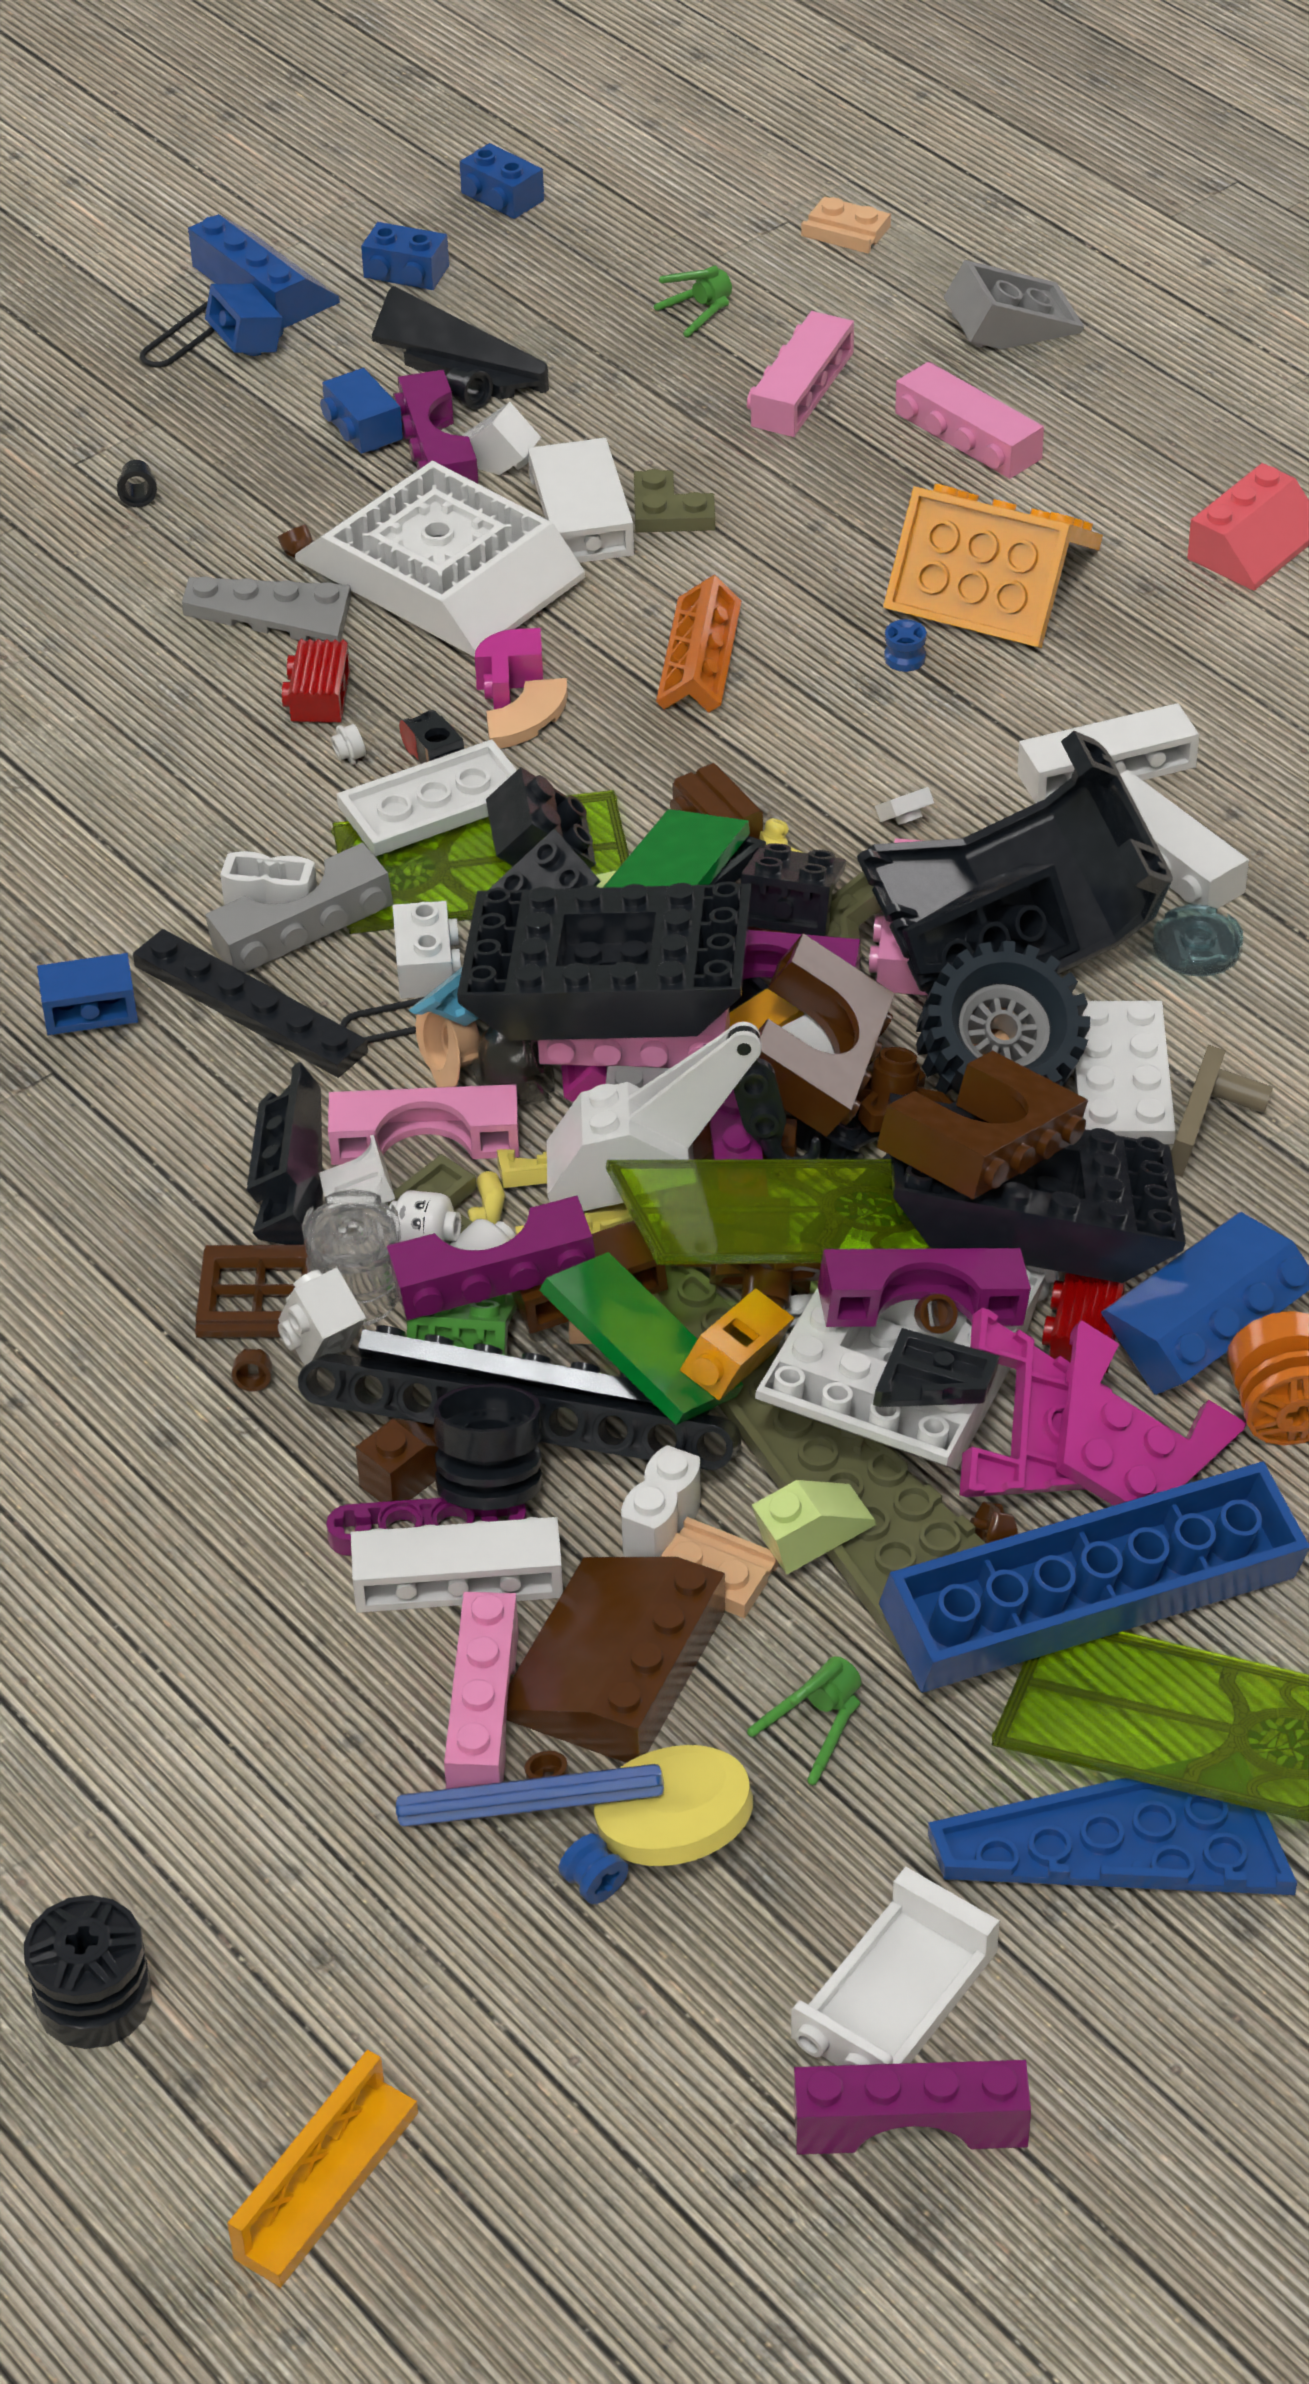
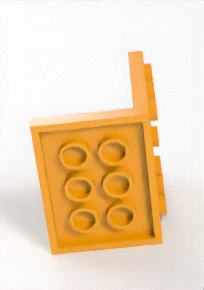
[883,483,1103,648]

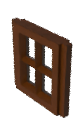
[195,1245,321,1338]

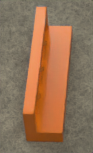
[656,574,742,713]

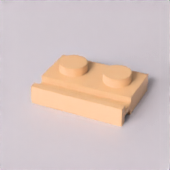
[801,196,891,254]
[660,1517,779,1619]

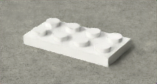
[337,739,517,856]
[1074,1001,1175,1144]

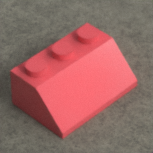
[1187,463,1309,591]

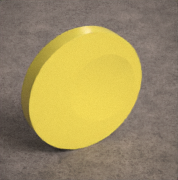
[594,1745,753,1866]

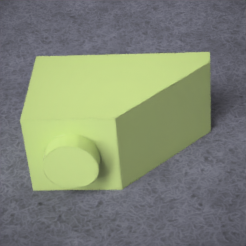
[752,1480,876,1575]

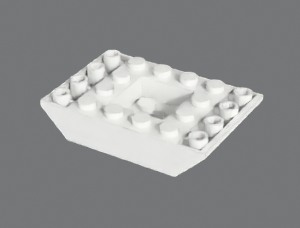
[295,461,585,657]
[755,1213,1045,1470]

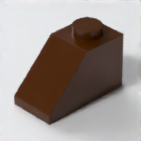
[355,1419,439,1502]

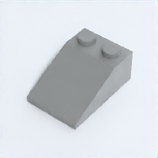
[944,260,1084,349]

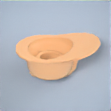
[415,1012,484,1088]

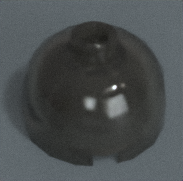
[472,1027,555,1107]

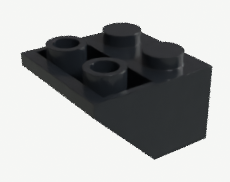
[486,767,596,869]

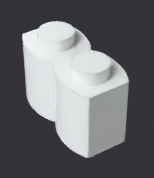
[220,851,317,905]
[621,1445,701,1557]

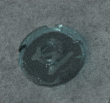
[1153,904,1243,977]

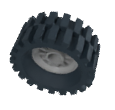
[916,941,1090,1102]

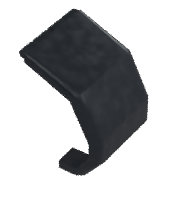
[857,731,1173,995]

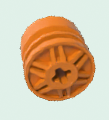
[1226,1311,1309,1446]

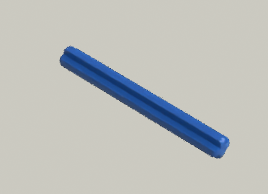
[396,1764,664,1827]

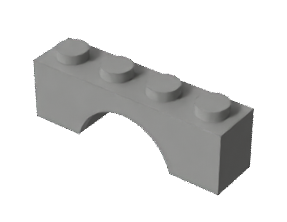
[205,842,393,973]

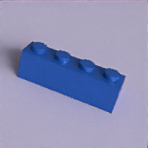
[188,214,340,328]
[1101,1212,1309,1395]

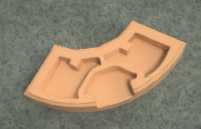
[486,678,568,749]

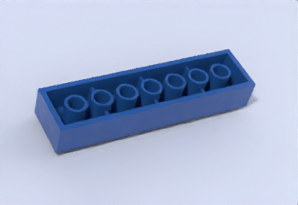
[879,1461,1309,1693]

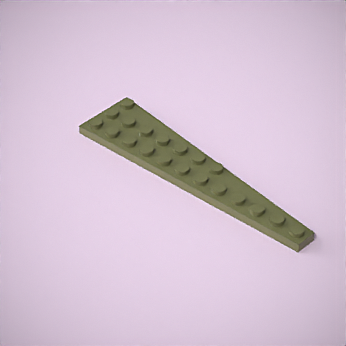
[650,1227,986,1659]

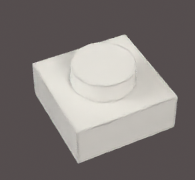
[875,787,934,825]

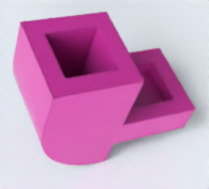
[475,628,543,709]

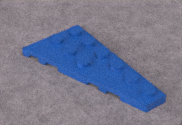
[928,1756,1297,1895]

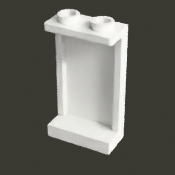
[528,438,634,563]
[791,1866,1000,2066]

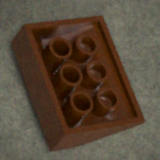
[506,1557,725,1763]

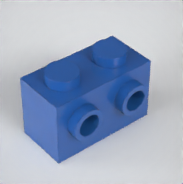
[459,143,544,219]
[361,222,449,290]
[205,283,284,356]
[320,368,403,454]
[37,953,138,1036]

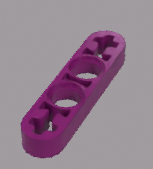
[326,1498,526,1556]

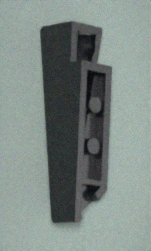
[372,286,549,399]
[246,1062,324,1250]

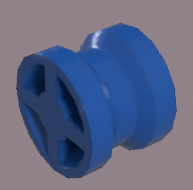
[884,619,927,672]
[558,1833,629,1904]

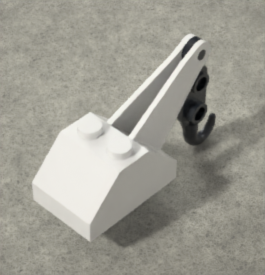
[547,1022,821,1212]

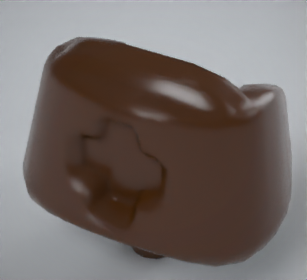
[970,1501,1018,1544]

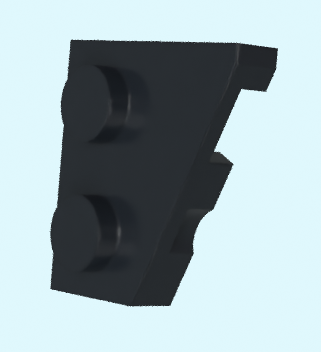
[873,1328,1000,1407]

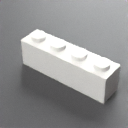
[1017,703,1199,803]
[1120,770,1249,915]
[351,1517,563,1613]

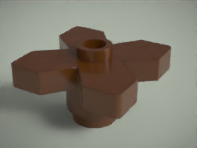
[856,1047,953,1132]
[709,1235,821,1310]

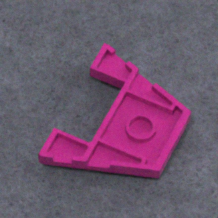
[959,1308,1112,1497]
[1056,1320,1247,1506]

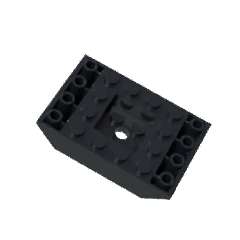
[457,882,752,1041]
[888,1093,1186,1283]

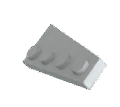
[182,576,351,642]

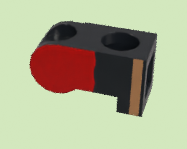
[399,709,464,764]

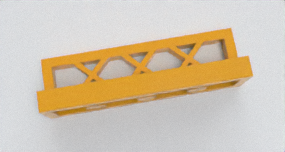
[227,2049,418,2288]

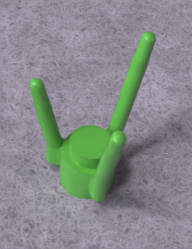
[654,265,732,337]
[747,1656,862,1785]

